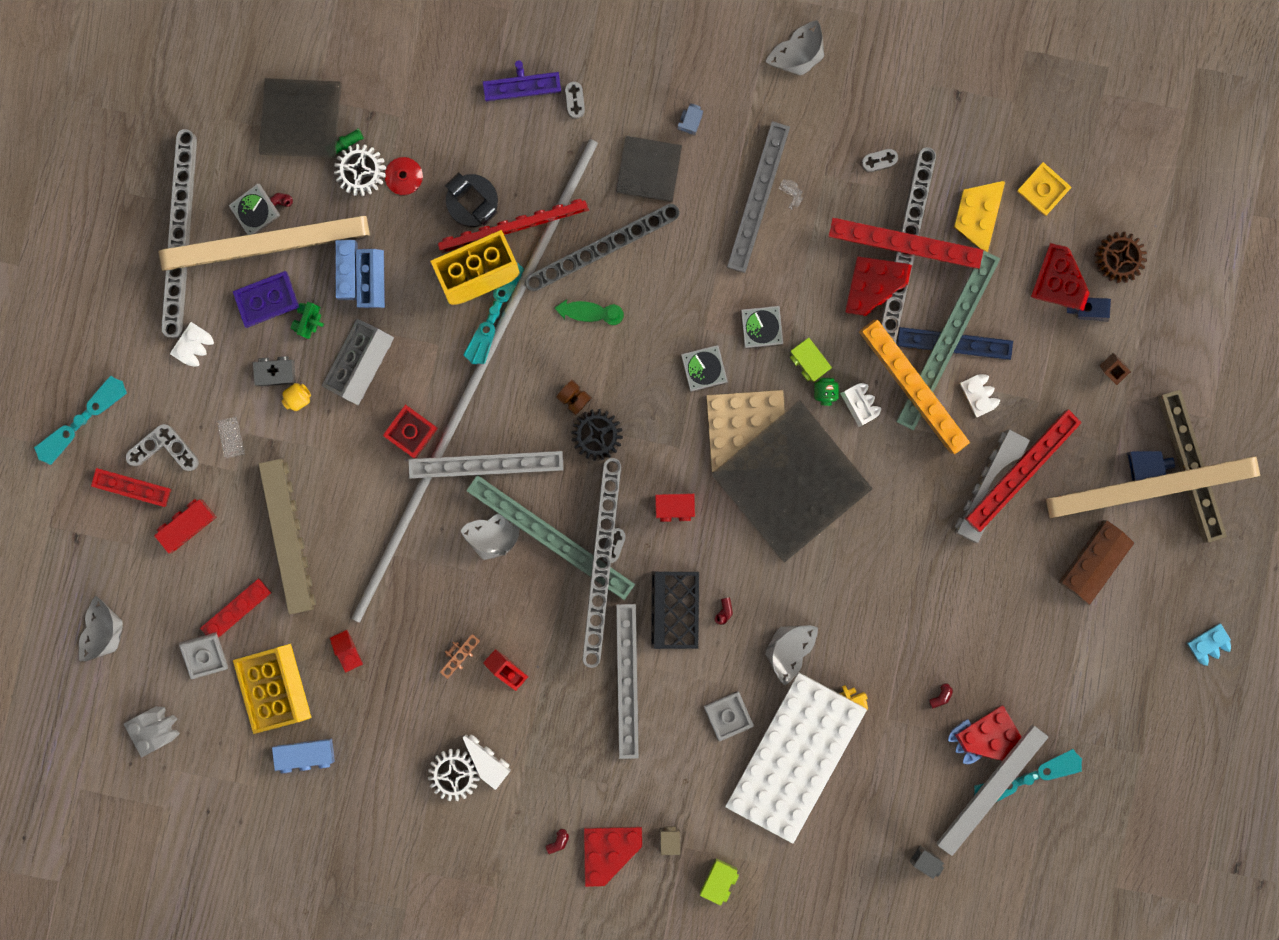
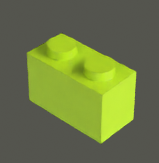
[789,338,832,383]
[700,858,739,906]

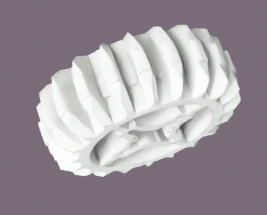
[334,144,386,196]
[428,749,480,801]

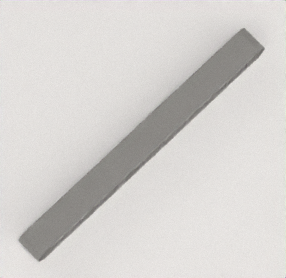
[162,129,197,339]
[881,147,936,343]
[582,458,621,668]

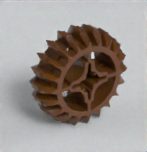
[1095,232,1147,283]

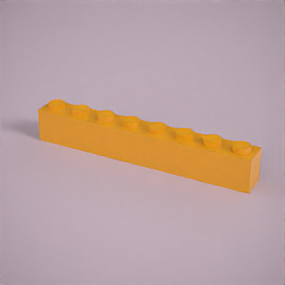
[858,320,970,454]

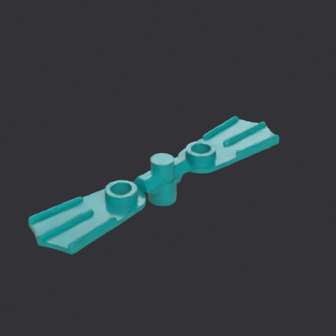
[463,261,525,364]
[34,376,127,465]
[974,749,1082,802]

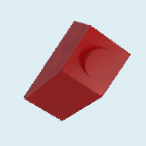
[483,649,528,691]

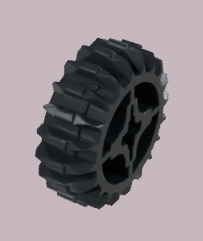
[571,409,623,461]

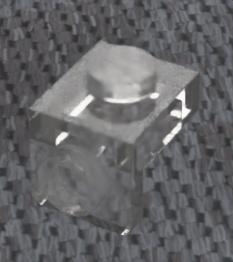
[779,179,803,210]

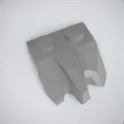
[124,706,180,758]

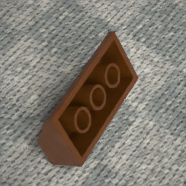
[1058,520,1134,605]

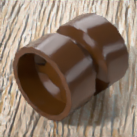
[556,380,592,416]

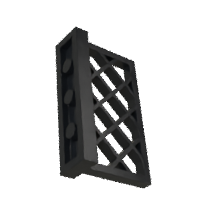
[651,571,699,649]

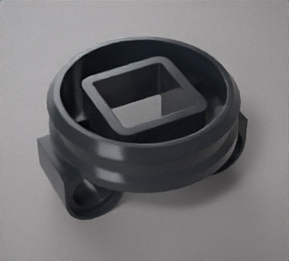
[445,172,498,227]

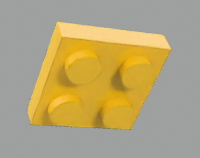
[1017,162,1072,216]

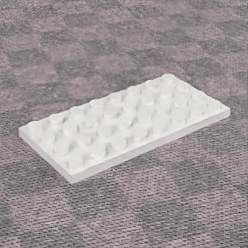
[725,672,867,843]

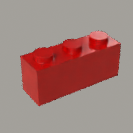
[154,499,217,554]

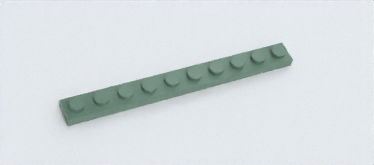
[896,251,1000,431]
[466,475,635,600]

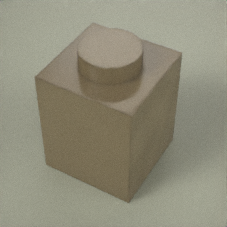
[660,826,680,855]

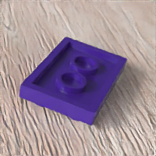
[232,271,300,328]

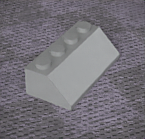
[322,319,394,405]

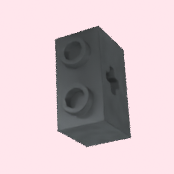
[253,356,296,386]
[910,845,944,879]

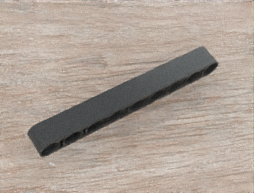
[525,204,680,292]

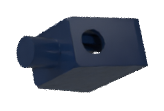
[1067,298,1111,322]
[1127,451,1175,481]

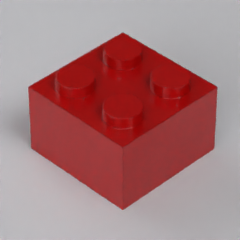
[383,405,438,459]
[655,494,695,522]

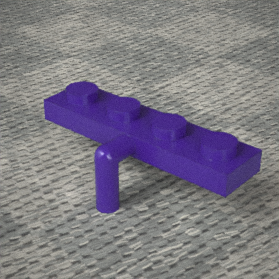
[483,60,561,102]

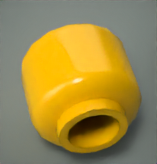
[281,383,311,411]

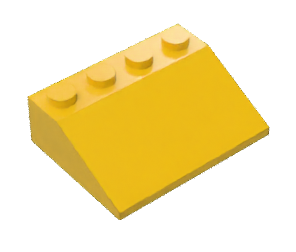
[233,644,311,734]

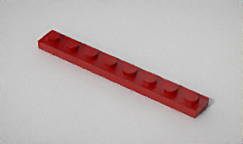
[438,199,589,253]
[828,218,984,269]
[965,409,1081,532]

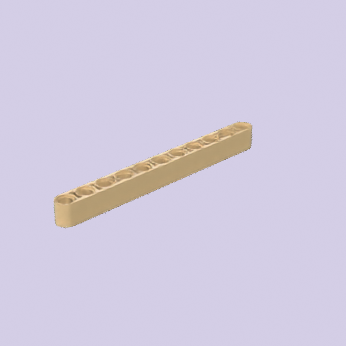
[158,216,370,271]
[1046,456,1260,518]

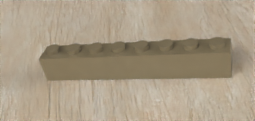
[1157,389,1227,543]
[258,459,316,614]

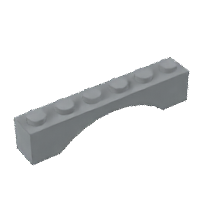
[954,430,1030,543]

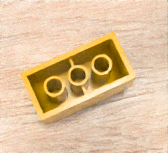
[431,230,519,305]

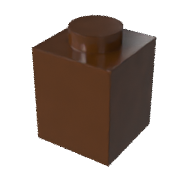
[1099,352,1131,385]

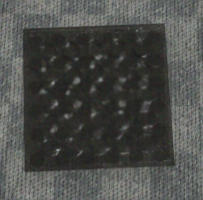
[711,400,872,563]

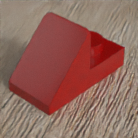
[330,630,363,673]

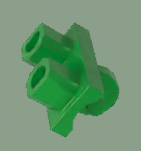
[291,302,324,339]

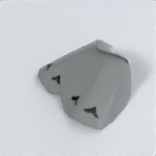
[766,20,824,76]
[461,514,520,560]
[79,596,123,661]
[765,625,818,685]

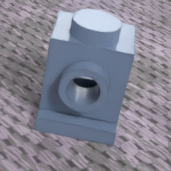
[677,104,703,135]

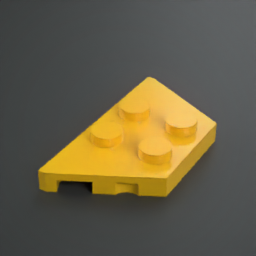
[954,181,1005,252]

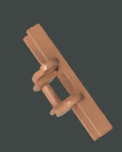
[440,634,480,679]

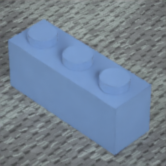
[336,240,358,300]
[356,249,385,308]
[272,739,335,773]

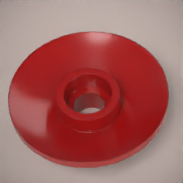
[385,157,423,195]

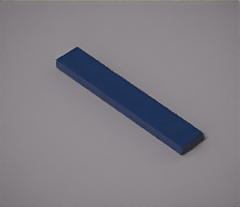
[897,327,1013,360]

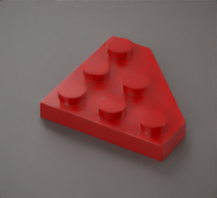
[1031,243,1090,311]
[845,256,912,316]
[955,705,1022,761]
[584,827,642,887]

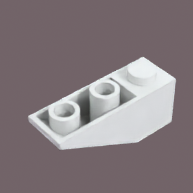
[463,734,511,790]

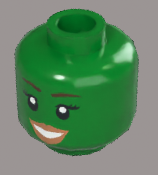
[814,378,839,406]

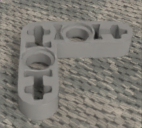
[126,424,199,471]

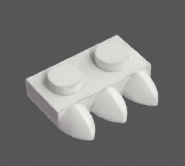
[170,322,214,367]
[959,374,1000,418]
[840,383,881,427]

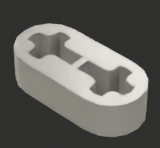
[565,82,585,119]
[862,149,898,172]
[603,528,626,563]

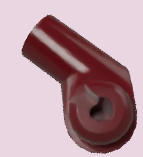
[269,193,293,207]
[714,597,733,625]
[929,683,953,709]
[545,829,569,854]

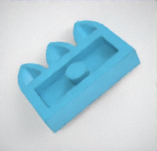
[1187,623,1231,666]

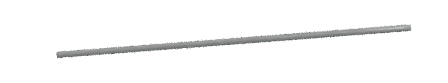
[351,139,598,622]

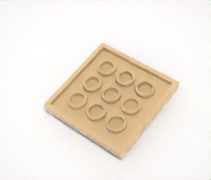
[707,390,788,472]

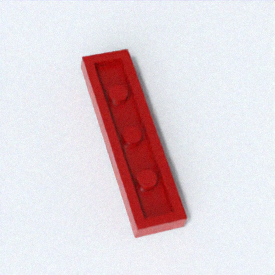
[91,468,171,507]
[200,578,272,638]

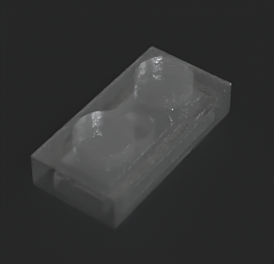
[217,417,245,459]

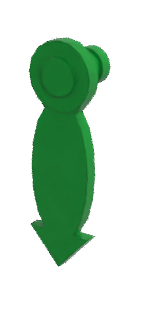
[555,299,624,326]

